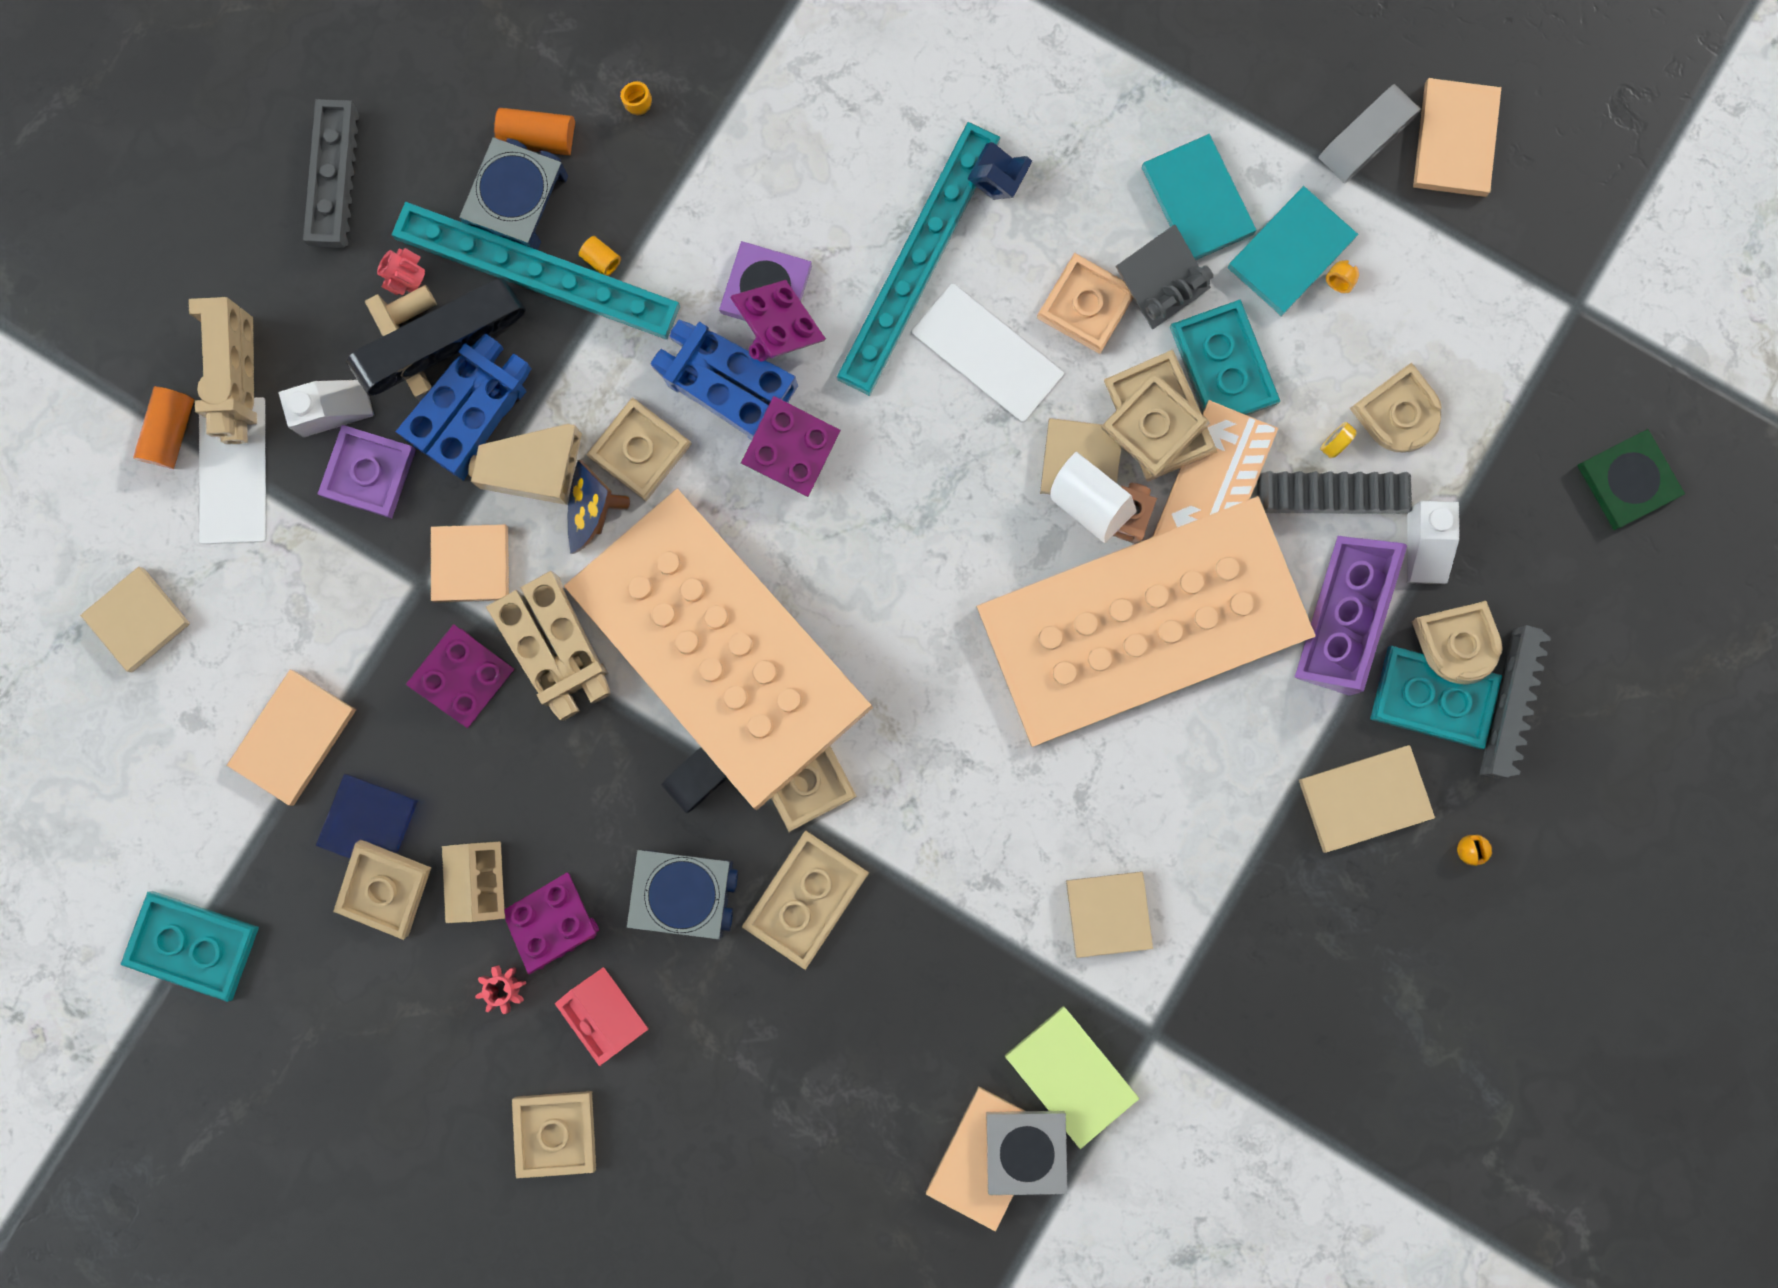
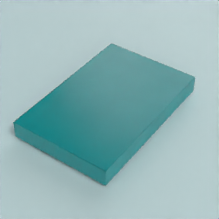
[1141,133,1257,260]
[1227,186,1358,317]
[1170,299,1280,415]
[1370,646,1502,749]
[120,891,259,1002]

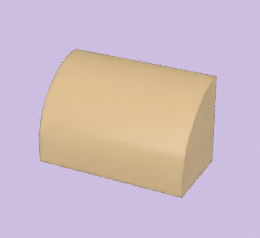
[442,842,505,923]

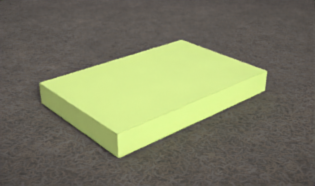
[1005,1006,1140,1149]

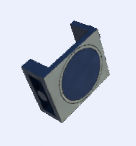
[459,137,568,250]
[627,850,738,939]

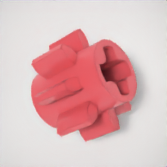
[377,248,425,295]
[475,965,526,1015]

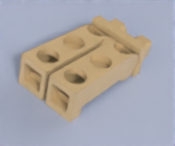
[189,297,257,444]
[486,571,611,721]

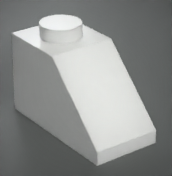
[278,380,375,437]
[1407,501,1459,584]

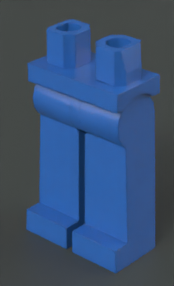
[651,320,798,440]
[395,334,532,481]

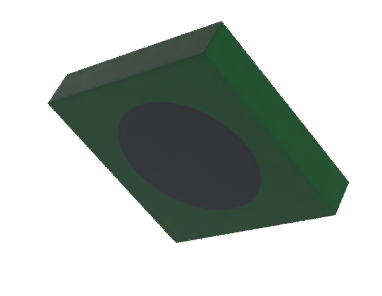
[1577,429,1685,530]

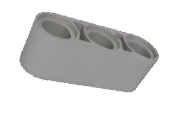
[1319,84,1421,184]

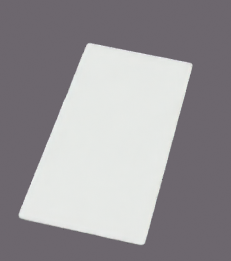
[912,284,1064,422]
[199,397,266,544]

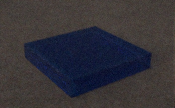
[316,774,418,858]

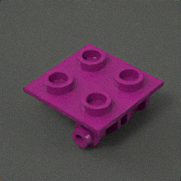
[730,280,826,361]
[740,396,841,497]
[406,624,514,728]
[504,872,600,975]

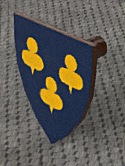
[567,460,630,554]

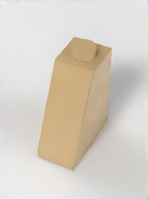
[469,424,582,505]

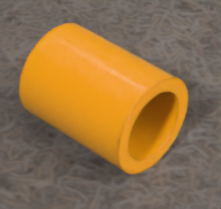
[579,236,621,276]

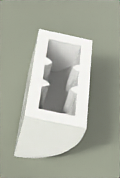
[1050,452,1137,543]

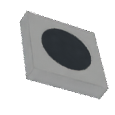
[986,1111,1068,1195]

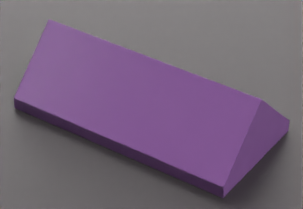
[1295,536,1407,696]

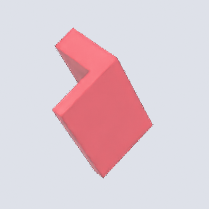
[555,967,648,1066]

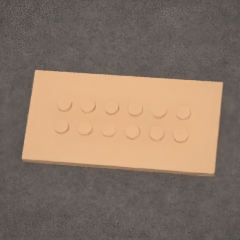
[564,488,873,810]
[976,496,1316,747]

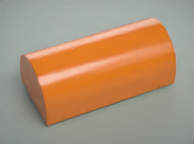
[494,107,575,156]
[133,386,194,469]

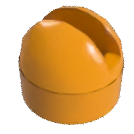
[620,81,652,115]
[1326,260,1360,293]
[1457,835,1492,866]

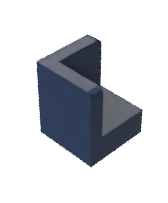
[968,142,1032,200]

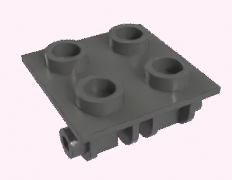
[1115,224,1213,329]

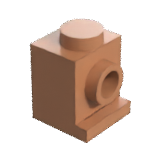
[1113,483,1157,544]

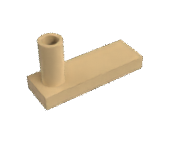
[365,285,437,401]

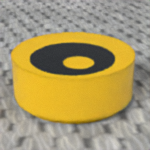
[1320,421,1357,458]

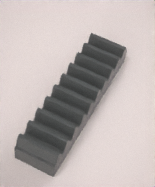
[303,99,359,248]
[1257,471,1412,514]
[1479,625,1551,779]

